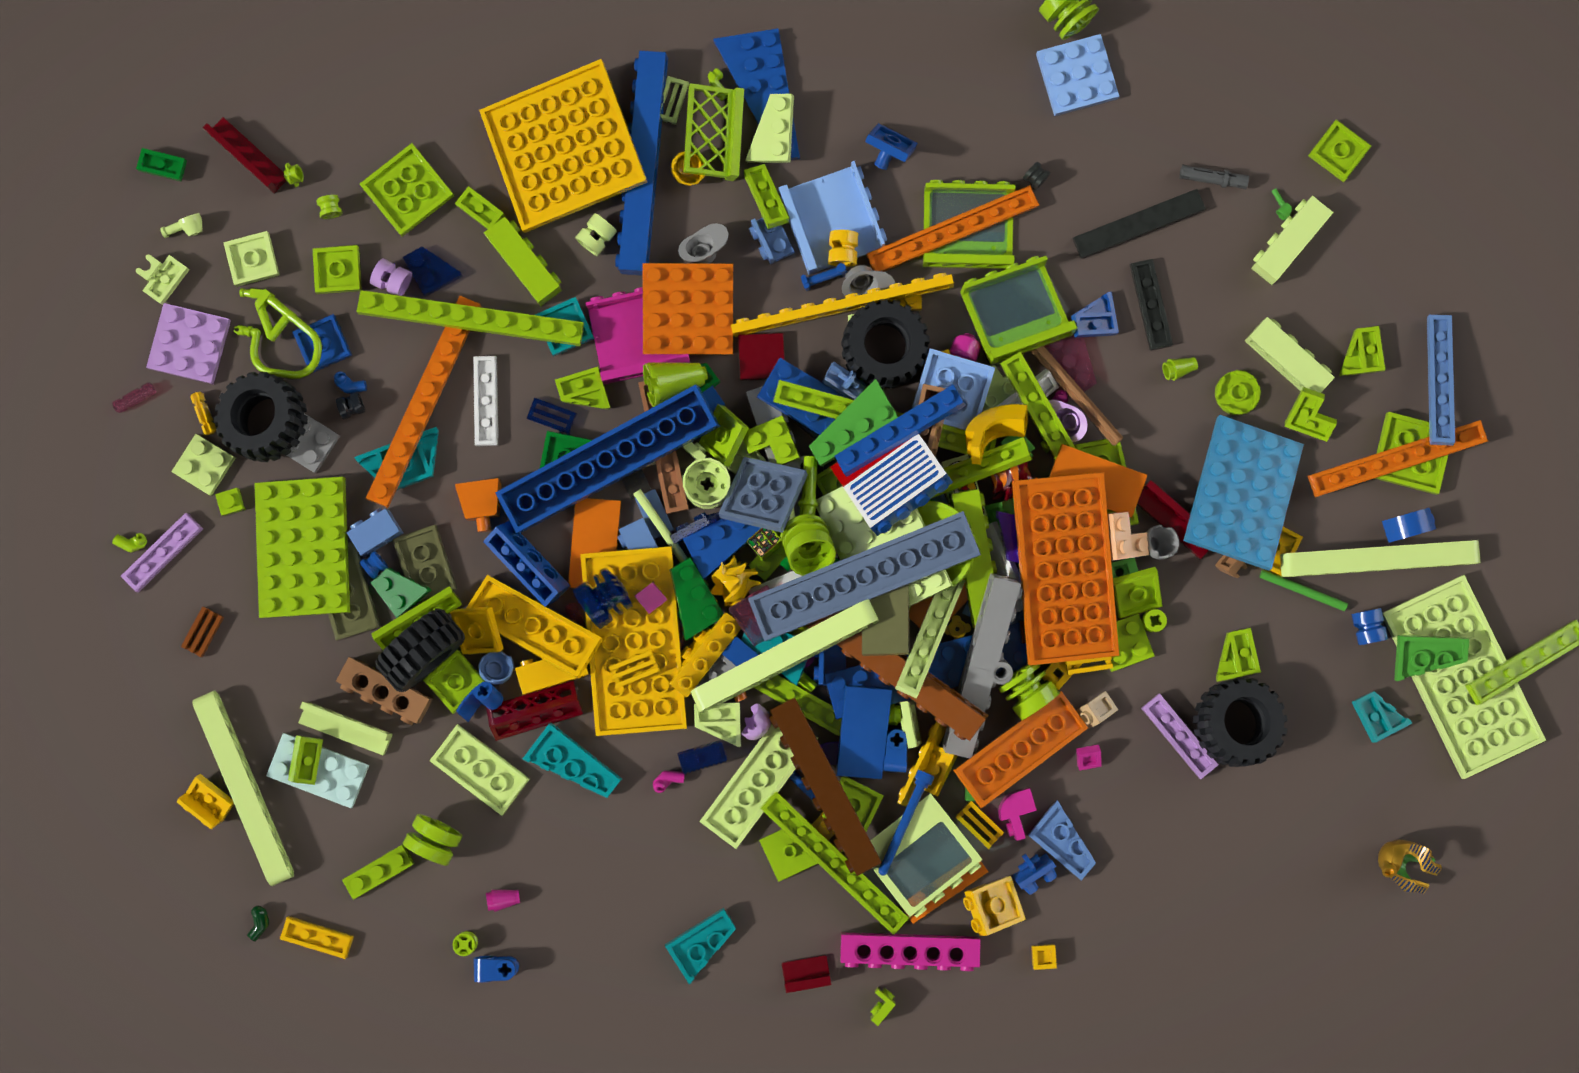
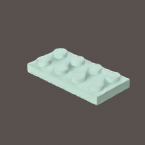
[266,733,369,808]

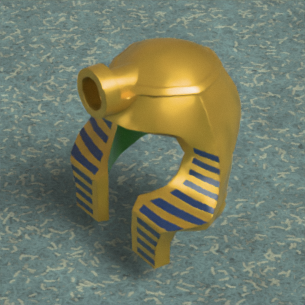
[1378,840,1442,894]

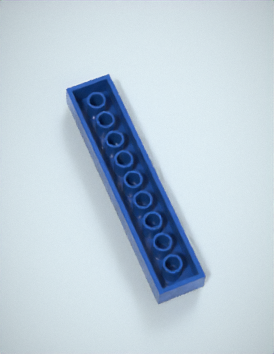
[495,385,720,533]

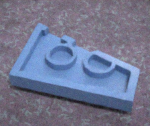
[1028,800,1096,881]

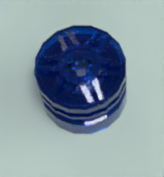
[573,567,633,629]

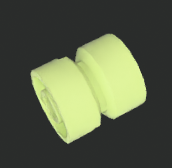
[575,213,617,256]

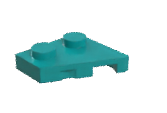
[1352,691,1412,743]

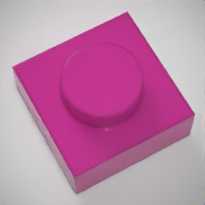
[1076,745,1102,771]

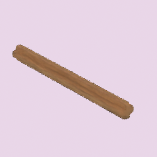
[1031,346,1123,446]

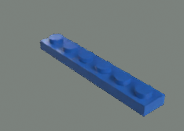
[835,384,966,477]

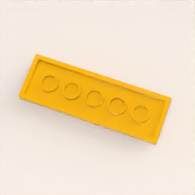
[466,575,603,679]

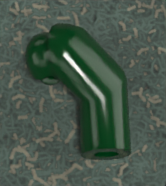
[247,905,269,942]

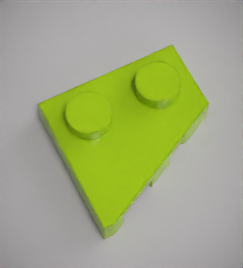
[1340,326,1385,377]
[555,366,611,410]
[1216,628,1261,682]

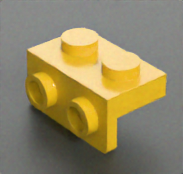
[177,774,234,829]

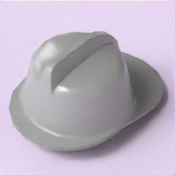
[678,223,729,263]
[842,265,895,296]

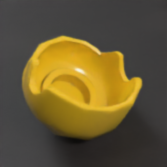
[671,151,705,186]

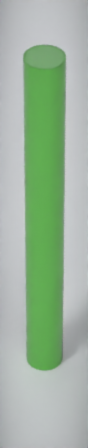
[1259,569,1348,611]

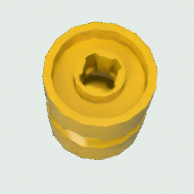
[828,230,858,267]

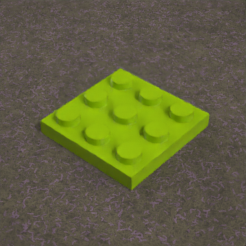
[360,143,454,237]
[1374,412,1449,495]

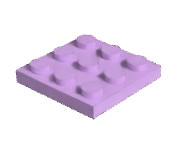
[146,303,231,385]

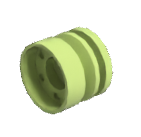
[683,458,731,509]

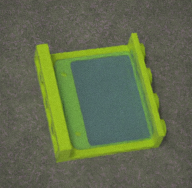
[923,180,1015,269]
[960,256,1077,365]

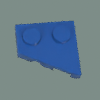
[1071,292,1119,338]

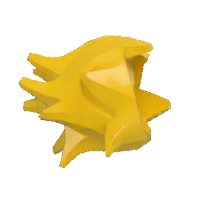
[710,555,761,606]

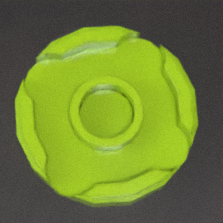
[1215,370,1261,415]

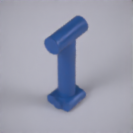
[801,263,847,291]

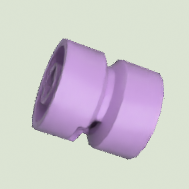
[370,258,412,296]

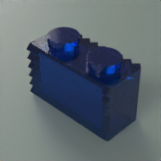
[677,739,728,774]

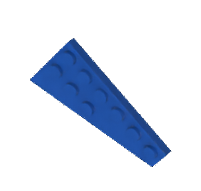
[713,28,800,160]

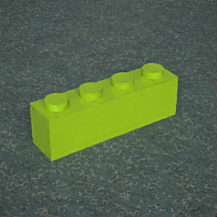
[484,217,562,307]

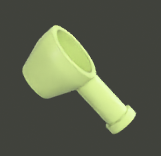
[160,213,203,238]

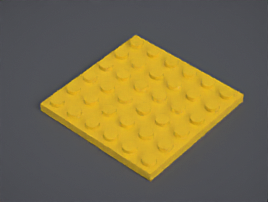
[479,59,648,233]

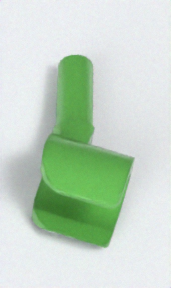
[1272,188,1292,220]

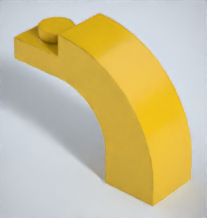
[965,404,1028,465]

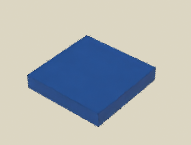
[293,314,352,373]

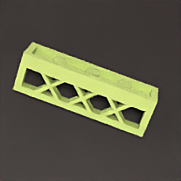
[298,702,393,755]

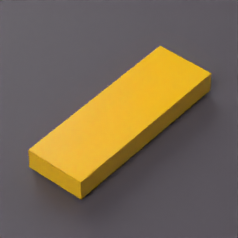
[280,916,354,959]

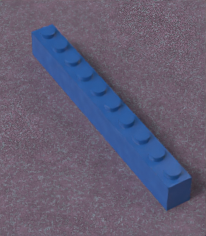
[615,50,668,276]

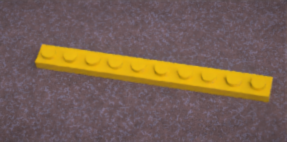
[731,273,954,337]

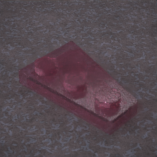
[1044,320,1097,392]

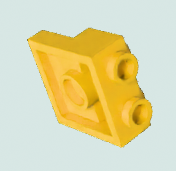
[963,876,1026,936]

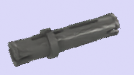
[1179,164,1249,190]

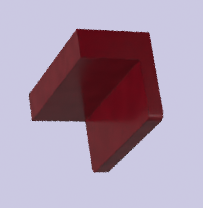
[782,955,832,993]

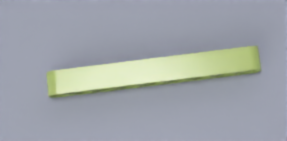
[1280,540,1481,577]
[691,599,879,713]
[192,690,294,886]

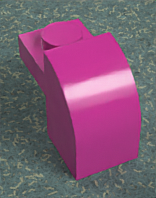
[998,787,1037,841]

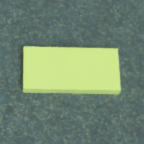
[430,724,530,816]

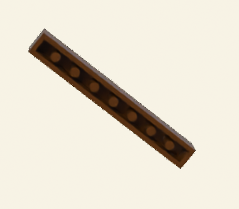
[769,697,882,876]

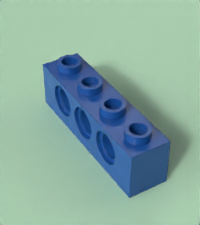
[483,521,571,607]

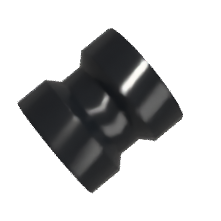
[335,391,365,420]

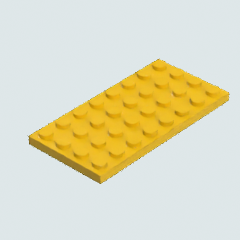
[580,546,687,736]

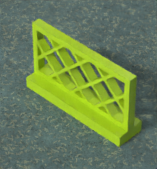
[683,83,744,181]

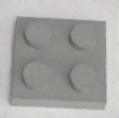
[287,413,340,473]

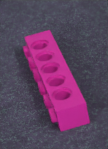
[840,932,980,971]

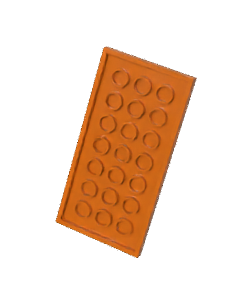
[1012,472,1119,666]

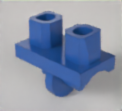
[1012,854,1057,895]

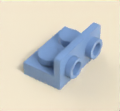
[749,218,794,264]

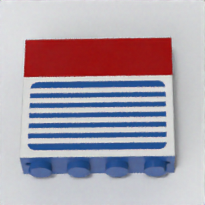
[830,434,953,536]

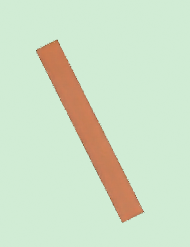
[866,185,1039,272]
[1308,420,1488,497]

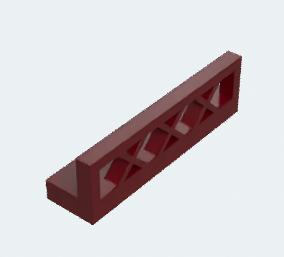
[203,117,286,194]
[1137,480,1209,559]
[486,680,583,741]

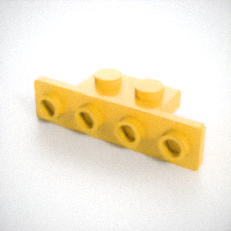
[670,612,743,697]
[898,721,957,807]

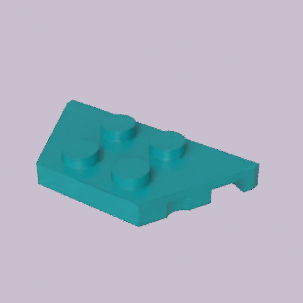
[354,427,439,491]

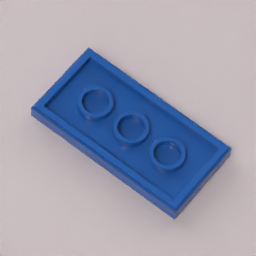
[836,685,892,779]

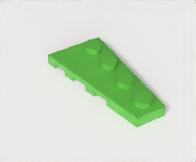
[809,379,899,466]

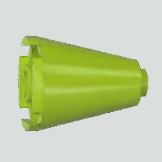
[643,362,708,407]

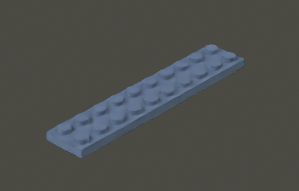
[748,511,981,641]

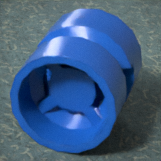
[1351,608,1388,645]

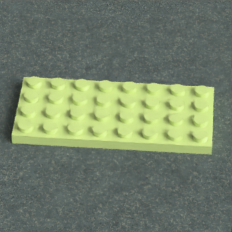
[1382,575,1546,779]

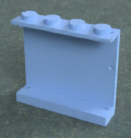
[778,161,887,275]

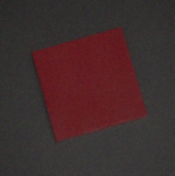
[738,333,784,381]

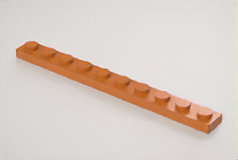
[366,296,481,508]

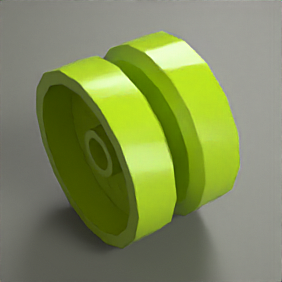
[402,814,463,866]

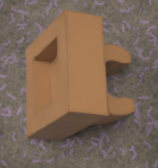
[1215,555,1247,578]

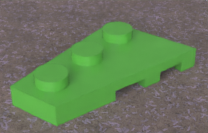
[1394,635,1469,681]

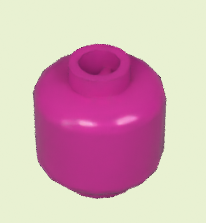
[949,333,981,362]

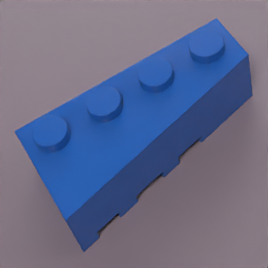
[683,519,761,580]

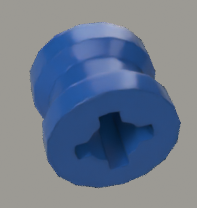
[360,551,388,579]

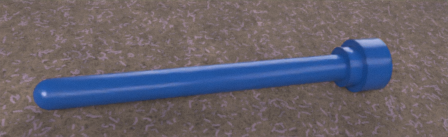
[878,770,935,876]

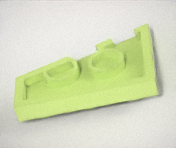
[745,94,794,163]

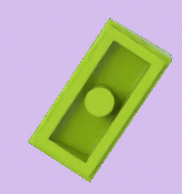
[288,735,323,785]

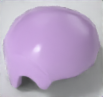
[742,703,771,740]

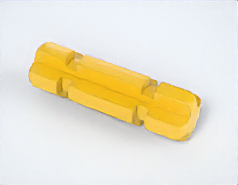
[190,392,216,435]

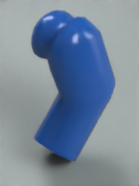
[334,371,367,394]

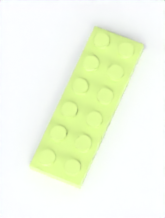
[699,724,818,849]

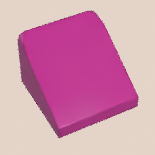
[635,582,667,614]

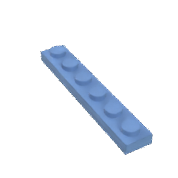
[1427,315,1455,446]

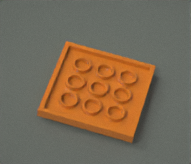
[642,263,733,354]

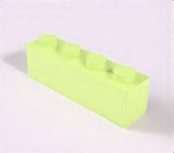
[1251,195,1334,285]
[1244,317,1335,393]

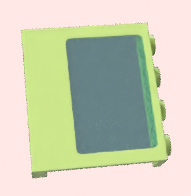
[871,793,983,918]

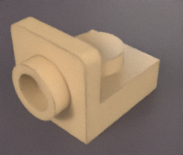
[1077,691,1118,728]

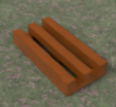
[181,606,224,657]

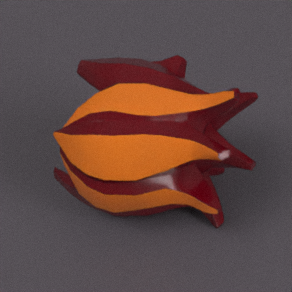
[990,462,1033,501]

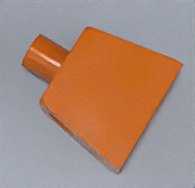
[455,478,502,532]

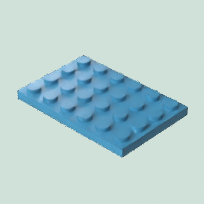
[1183,415,1304,571]

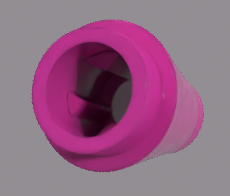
[486,889,520,912]

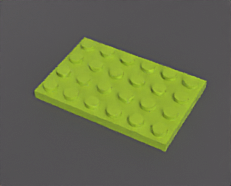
[255,477,350,618]

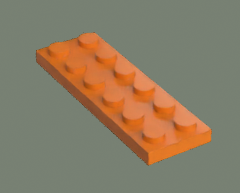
[953,691,1088,808]

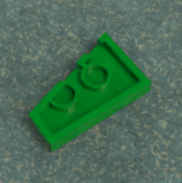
[540,431,592,468]
[669,558,723,640]

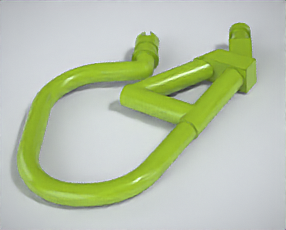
[233,288,322,379]

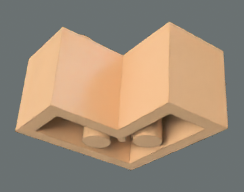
[1107,512,1149,560]

